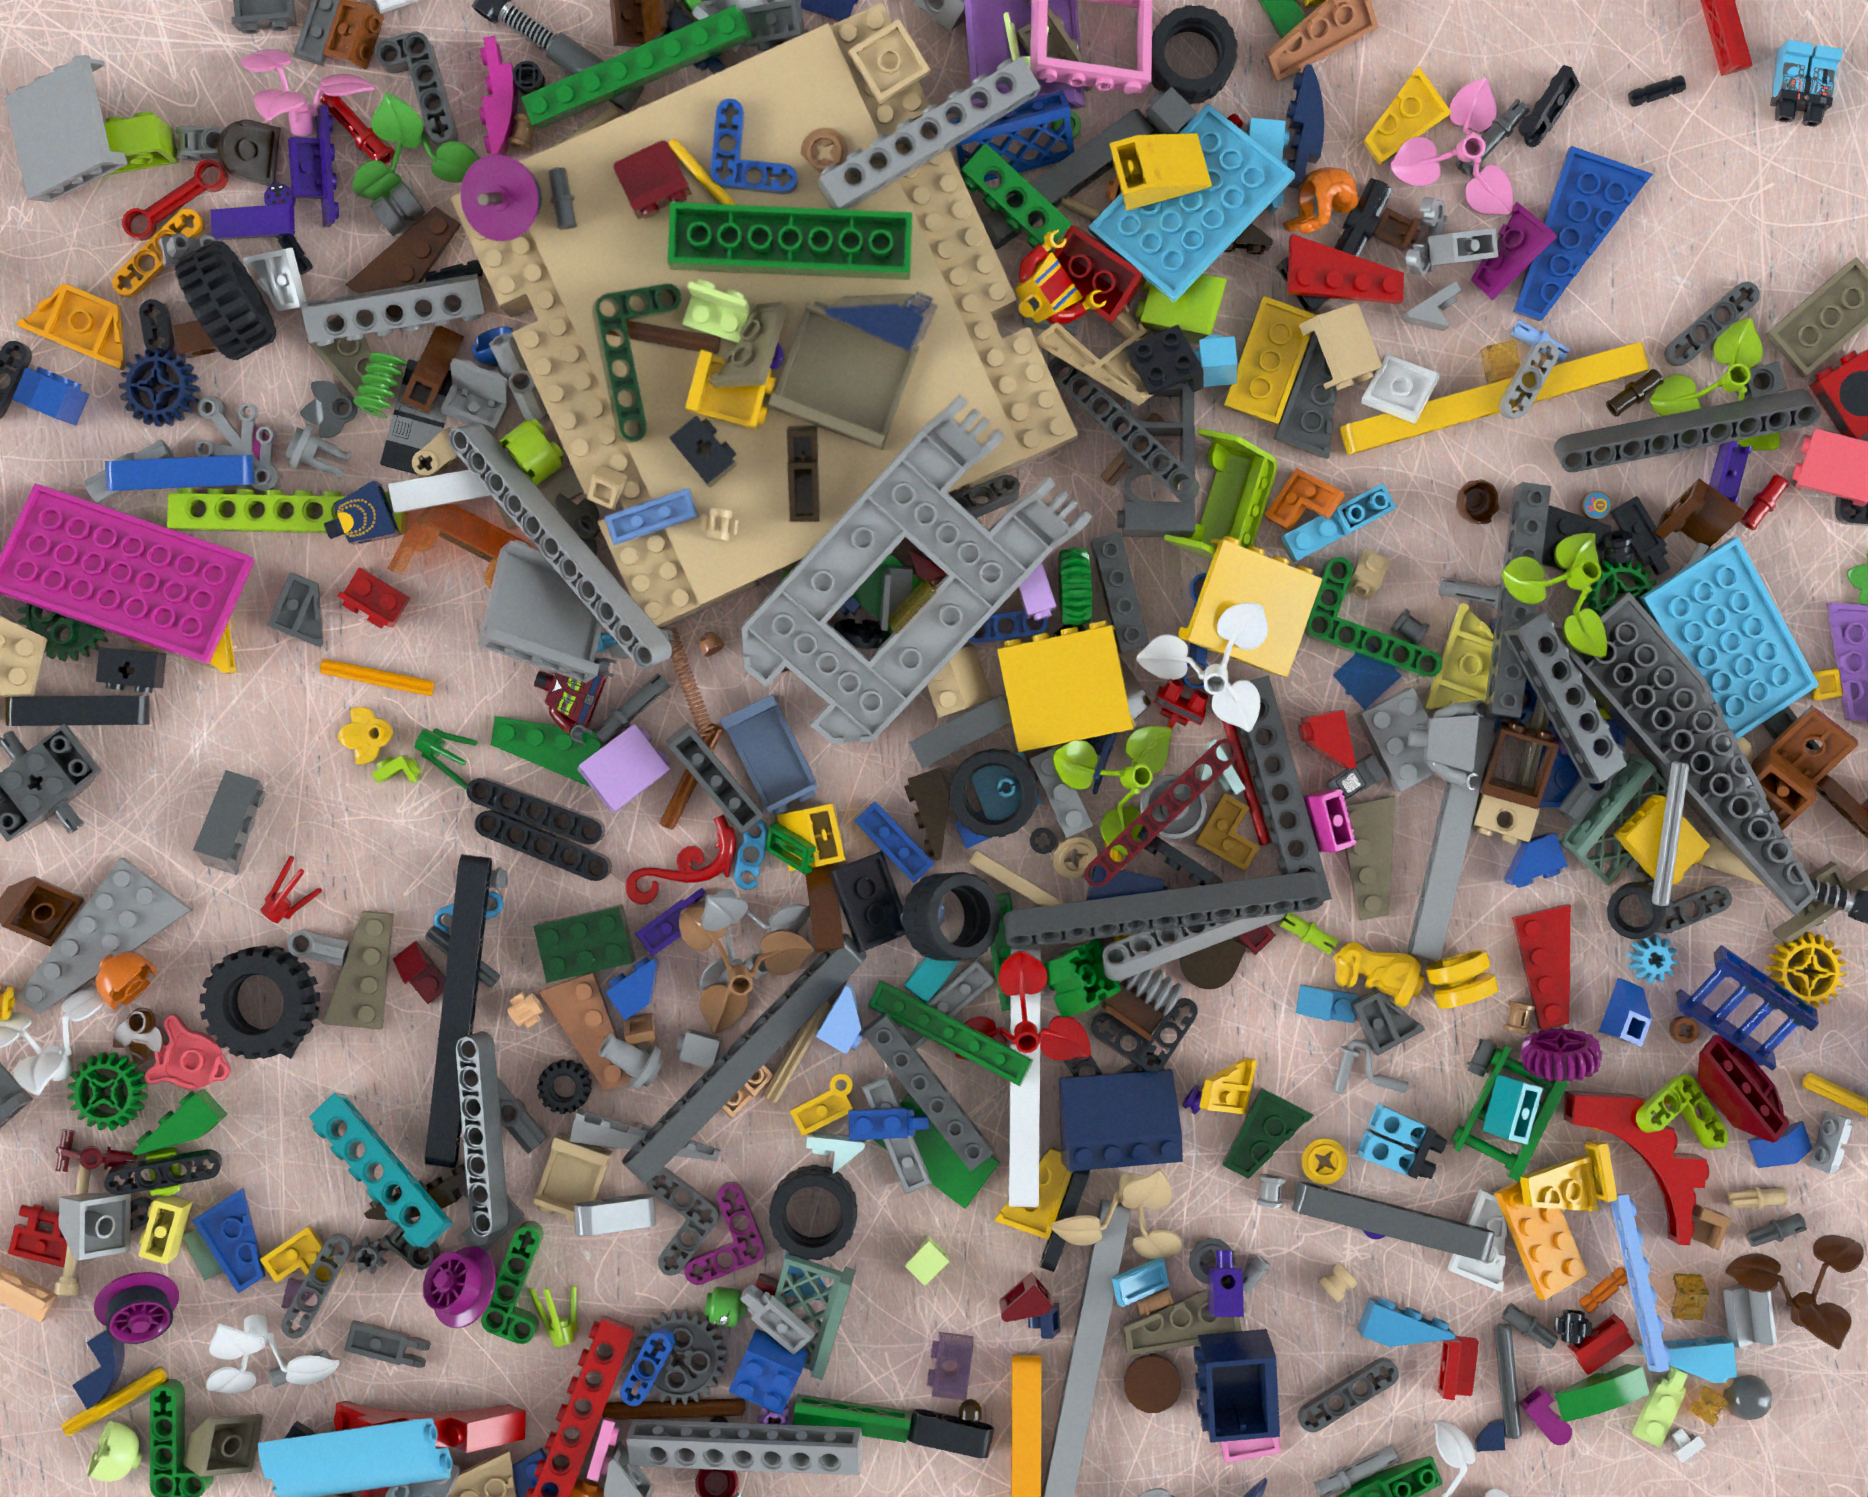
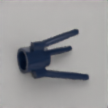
[1082,733,1117,795]

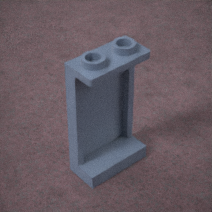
[720,694,819,816]

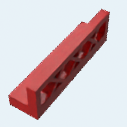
[1700,0,1753,76]

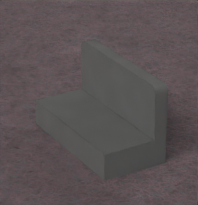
[879,565,913,631]

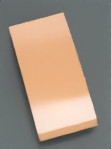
[721,1065,774,1119]

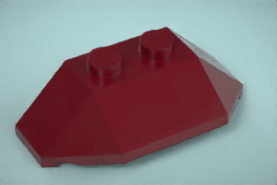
[1697,1034,1790,1143]

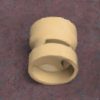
[1318,1262,1359,1303]

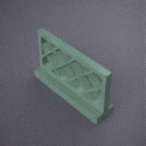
[1560,753,1669,886]
[765,1254,856,1380]

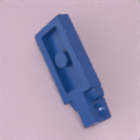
[848,1107,930,1140]

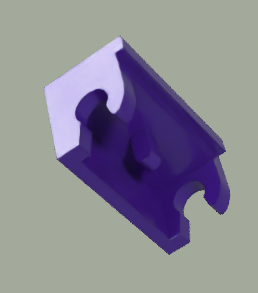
[1709,441,1753,504]

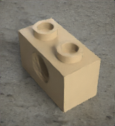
[1472,792,1540,846]

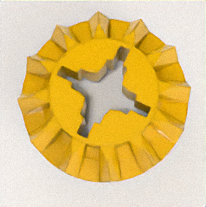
[1301,1137,1348,1184]

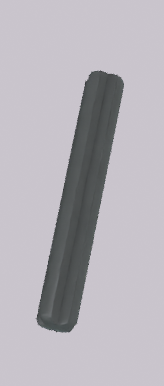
[1494,1324,1522,1439]

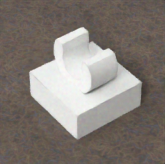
[1671,1428,1707,1462]

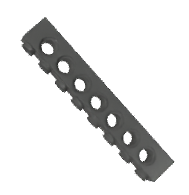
[1484,482,1551,720]
[1238,675,1332,901]

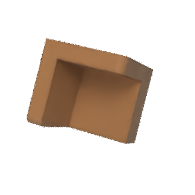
[1691,1203,1731,1251]

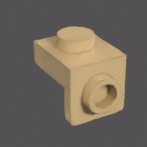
[1347,548,1390,600]

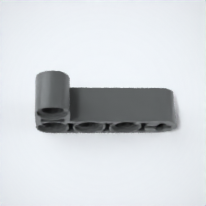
[375,31,458,147]

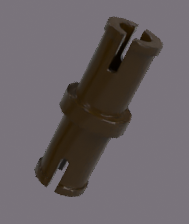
[1606,369,1664,417]

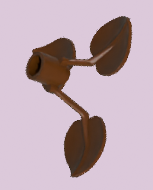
[1726,1235,1864,1350]

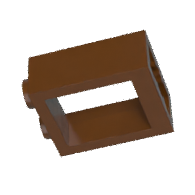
[1480,720,1560,810]

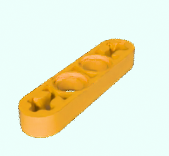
[112,208,205,298]

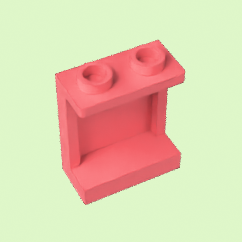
[1791,428,1868,507]

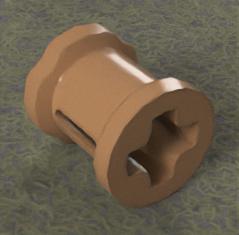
[507,113,536,151]
[1503,1000,1535,1035]

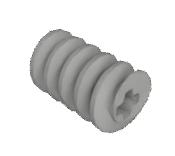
[1118,968,1182,1016]

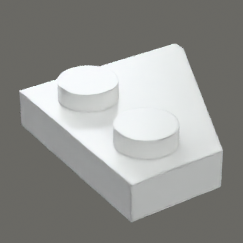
[243,247,307,311]

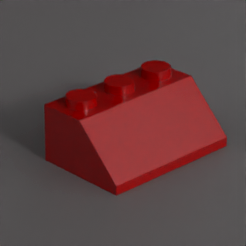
[1053,225,1145,323]

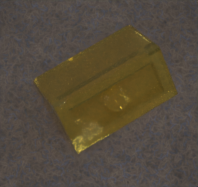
[888,578,937,634]

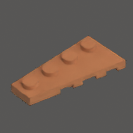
[1264,0,1379,82]

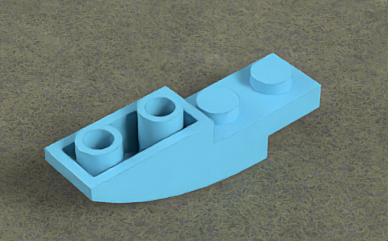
[1280,483,1396,563]

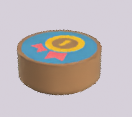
[1580,491,1612,520]

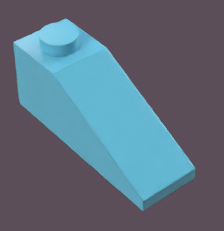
[1639,1336,1737,1383]

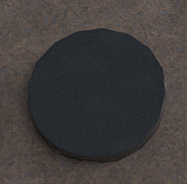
[834,618,891,649]

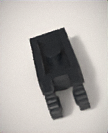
[1518,65,1580,148]

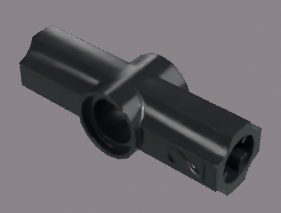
[1334,178,1392,257]

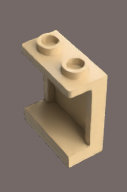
[1299,302,1382,391]
[532,1132,613,1223]

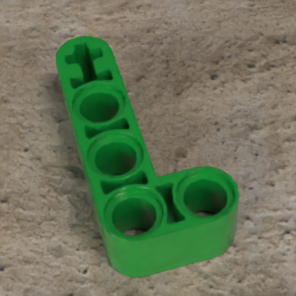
[481,1221,544,1344]
[150,1379,214,1497]

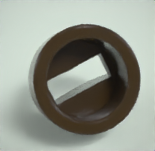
[959,1399,982,1420]

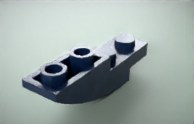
[1286,64,1324,189]

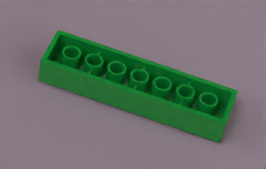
[667,202,912,280]

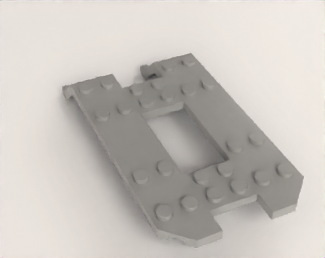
[741,394,1092,744]

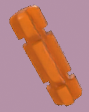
[1579,1267,1628,1314]

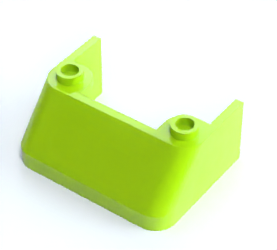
[1163,428,1277,559]

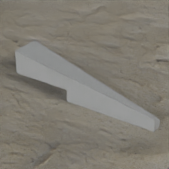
[569,1109,720,1161]

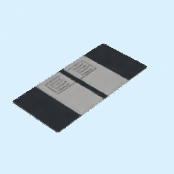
[380,359,452,475]

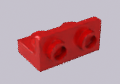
[338,567,411,629]

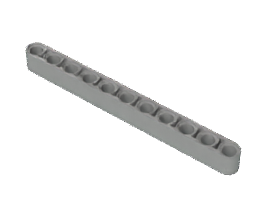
[449,422,672,669]
[1042,1199,1131,1497]

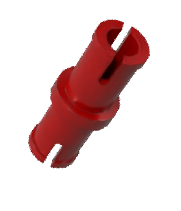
[1739,474,1790,530]

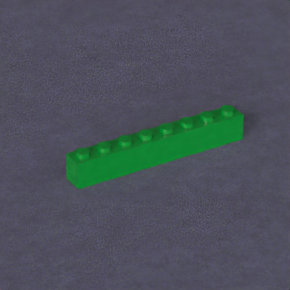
[521,5,753,129]

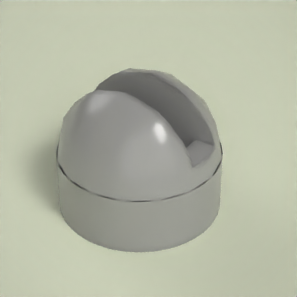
[744,954,768,979]

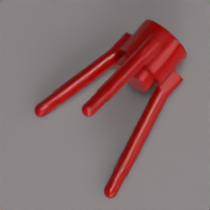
[260,856,322,923]

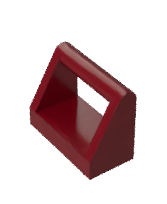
[999,1272,1053,1322]

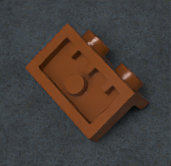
[322,0,384,70]

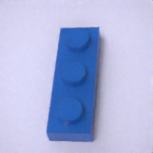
[854,801,935,883]

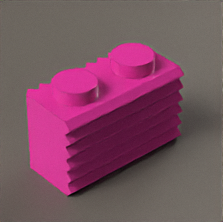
[1303,789,1357,853]

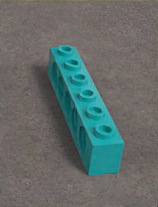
[309,1093,453,1248]

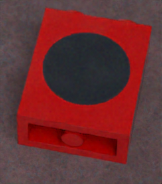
[1809,349,1868,439]

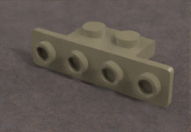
[1016,0,1093,92]
[1773,861,1868,943]

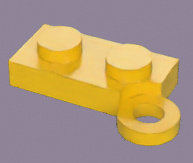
[790,1073,854,1137]

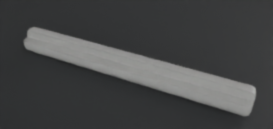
[1652,761,1689,906]

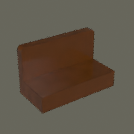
[1100,984,1164,1041]

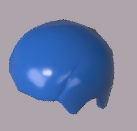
[472,326,513,366]

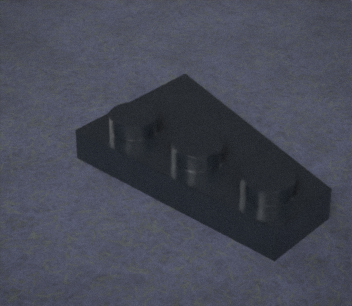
[1136,827,1223,886]

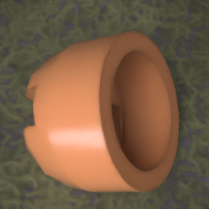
[699,632,725,657]

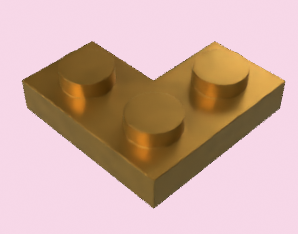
[1195,792,1260,872]

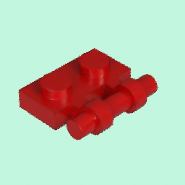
[8,1204,68,1268]

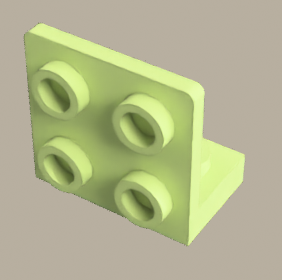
[682,280,751,344]

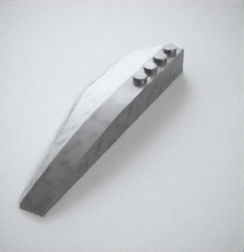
[1568,592,1818,915]

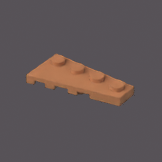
[539,972,631,1091]

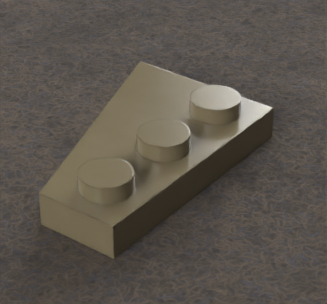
[709,302,788,388]
[306,315,372,398]

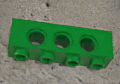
[960,143,1072,249]

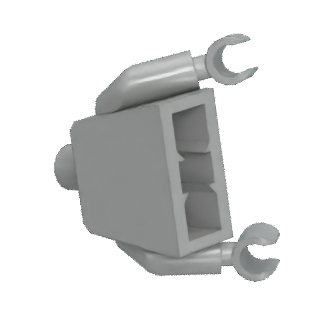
[1408,700,1485,790]

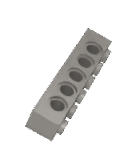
[301,274,485,346]

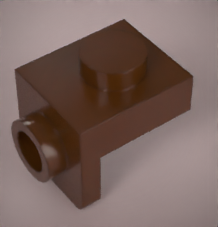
[1372,208,1421,251]

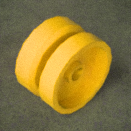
[1425,949,1499,1009]

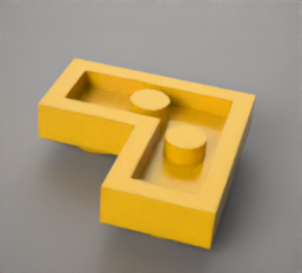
[260,1225,343,1283]

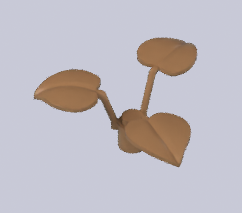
[679,906,814,1034]

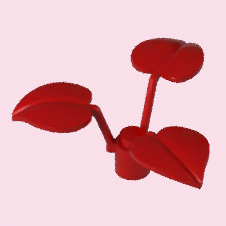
[955,951,1091,1061]

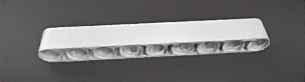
[1009,948,1041,1207]

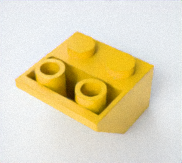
[777,802,846,871]

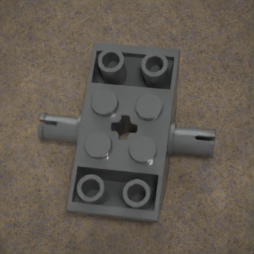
[0,724,101,842]

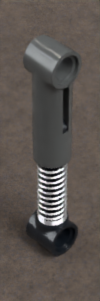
[471,0,645,113]

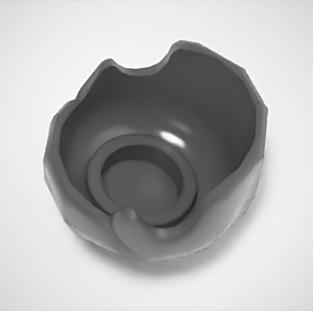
[1723,1375,1772,1420]

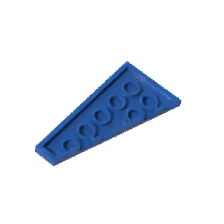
[1513,146,1653,321]

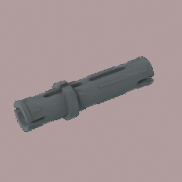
[1456,99,1530,176]
[592,673,670,744]

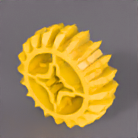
[1765,931,1847,1010]

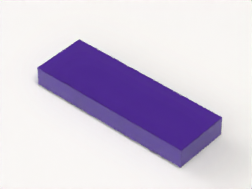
[211,204,295,241]

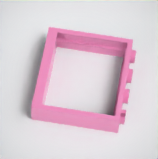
[1030,0,1152,95]

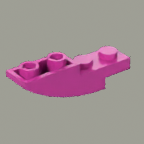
[479,36,518,155]

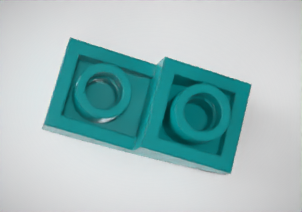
[903,957,959,1003]

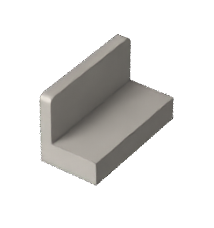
[1723,1283,1777,1348]

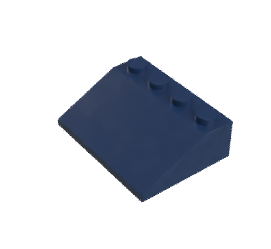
[824,291,938,351]
[1059,1069,1183,1172]

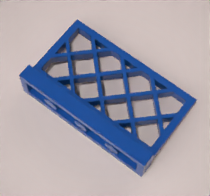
[950,90,1075,182]

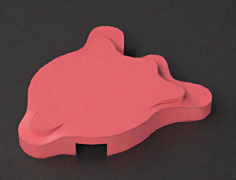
[144,1014,231,1090]

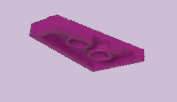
[1471,202,1557,300]

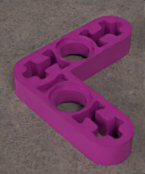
[685,1182,765,1285]

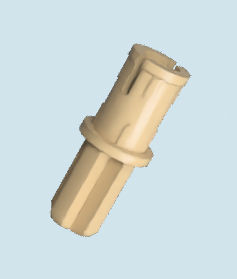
[1727,1186,1788,1210]

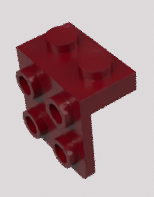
[614,140,692,219]

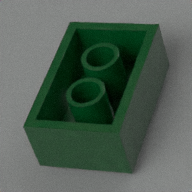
[533,904,636,983]

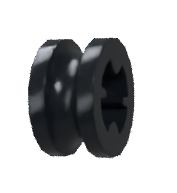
[1030,828,1056,854]

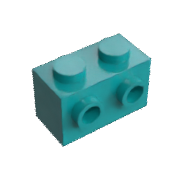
[1482,1075,1543,1144]

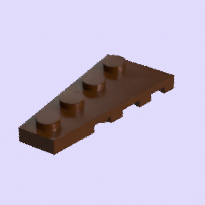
[345,206,461,317]

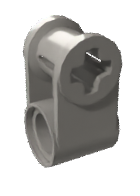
[176,126,223,161]

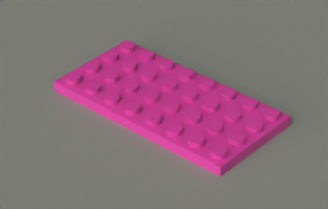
[0,483,255,665]

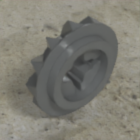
[1189,1238,1235,1284]

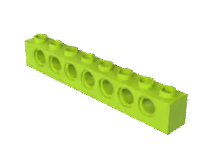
[167,488,408,535]

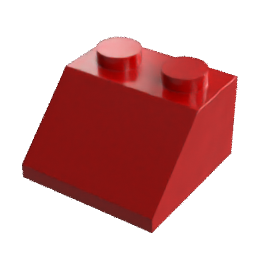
[1298,710,1356,769]

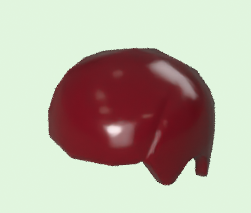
[695,1469,739,1497]

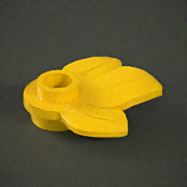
[337,707,393,765]

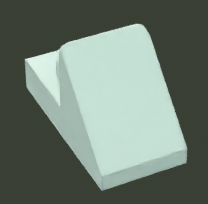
[1198,739,1245,795]
[806,1132,865,1174]

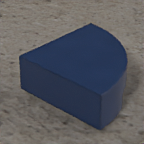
[1474,1419,1505,1452]

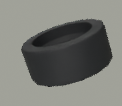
[1607,882,1666,939]

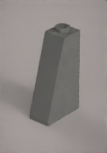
[909,695,1012,769]

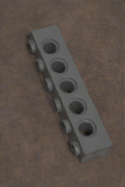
[1503,612,1627,783]
[863,1011,994,1172]

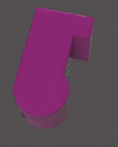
[1519,1385,1572,1445]

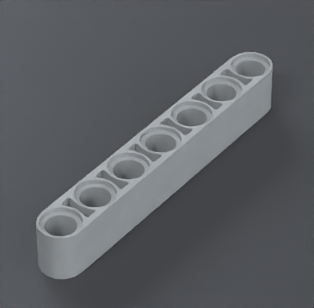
[1103,914,1286,981]

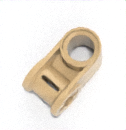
[412,427,461,478]

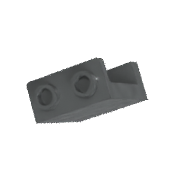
[231,0,297,34]

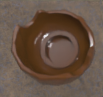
[1456,479,1500,524]

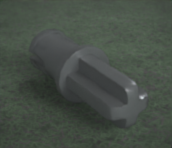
[549,167,577,230]
[1746,1213,1807,1247]
[1501,1303,1558,1349]

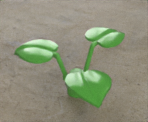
[352,92,481,200]

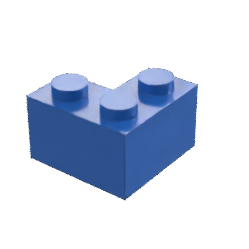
[12,366,89,426]

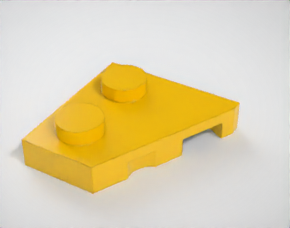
[1199,1057,1258,1114]

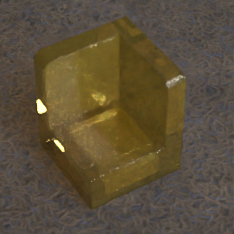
[1480,340,1520,384]

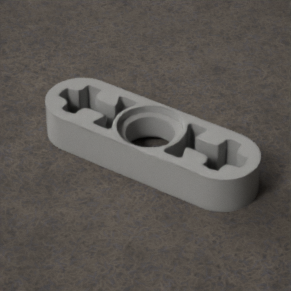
[1499,341,1559,419]

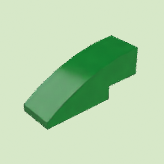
[1555,1364,1650,1422]

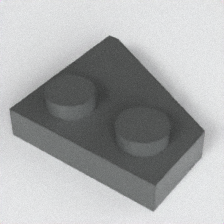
[267,572,323,648]
[1351,990,1425,1056]

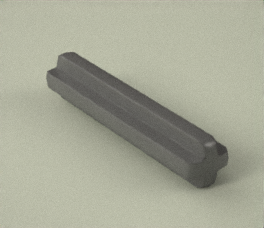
[425,925,500,988]

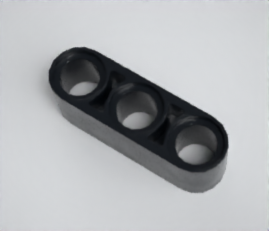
[907,1409,995,1458]

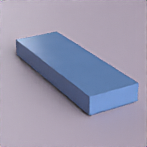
[604,488,699,545]

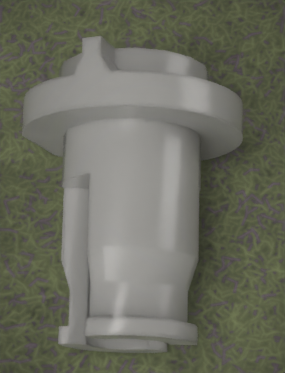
[285,423,352,479]
[598,1033,663,1090]

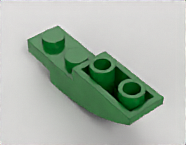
[1336,1456,1443,1497]

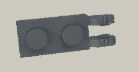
[344,1320,431,1368]

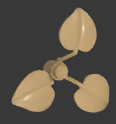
[1051,1168,1182,1260]

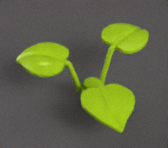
[1649,318,1780,451]
[1502,533,1607,657]
[1053,726,1172,856]

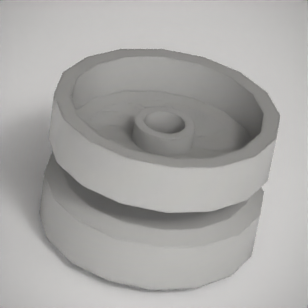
[1139,774,1207,839]

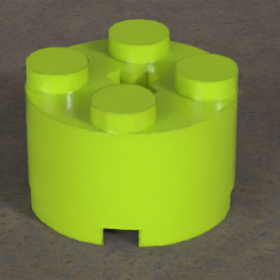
[498,418,563,486]

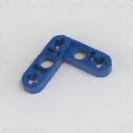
[711,98,798,194]

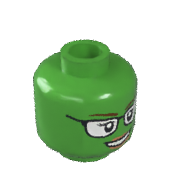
[704,1286,747,1327]

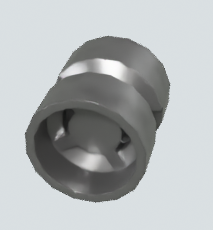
[370,181,426,237]

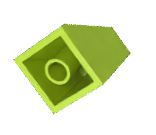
[1135,274,1227,344]

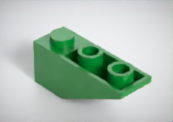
[132,1089,228,1156]

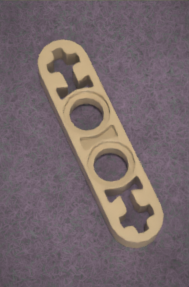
[969,850,1066,907]

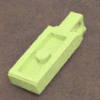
[1632,1366,1688,1448]

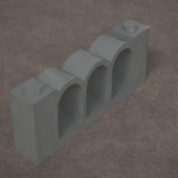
[1117,382,1195,537]

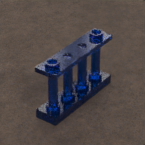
[1676,945,1819,1071]

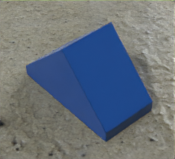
[1747,1121,1813,1168]

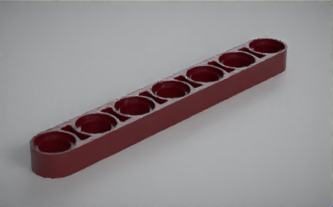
[1084,739,1238,887]

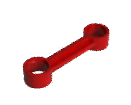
[122,159,228,241]

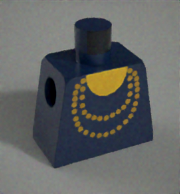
[324,480,401,545]

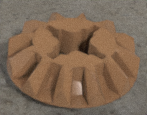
[801,128,848,174]

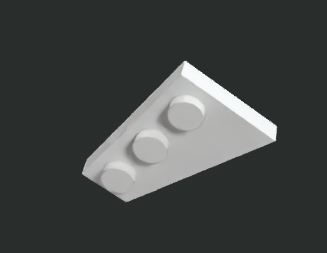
[1447,1189,1508,1292]

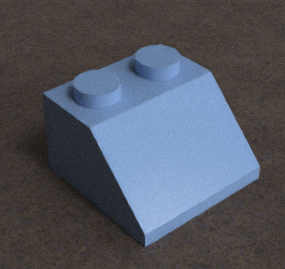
[816,980,864,1054]

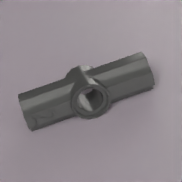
[1557,744,1631,825]
[497,1076,548,1154]

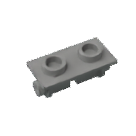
[1809,1111,1853,1174]

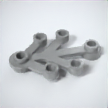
[195,396,279,491]

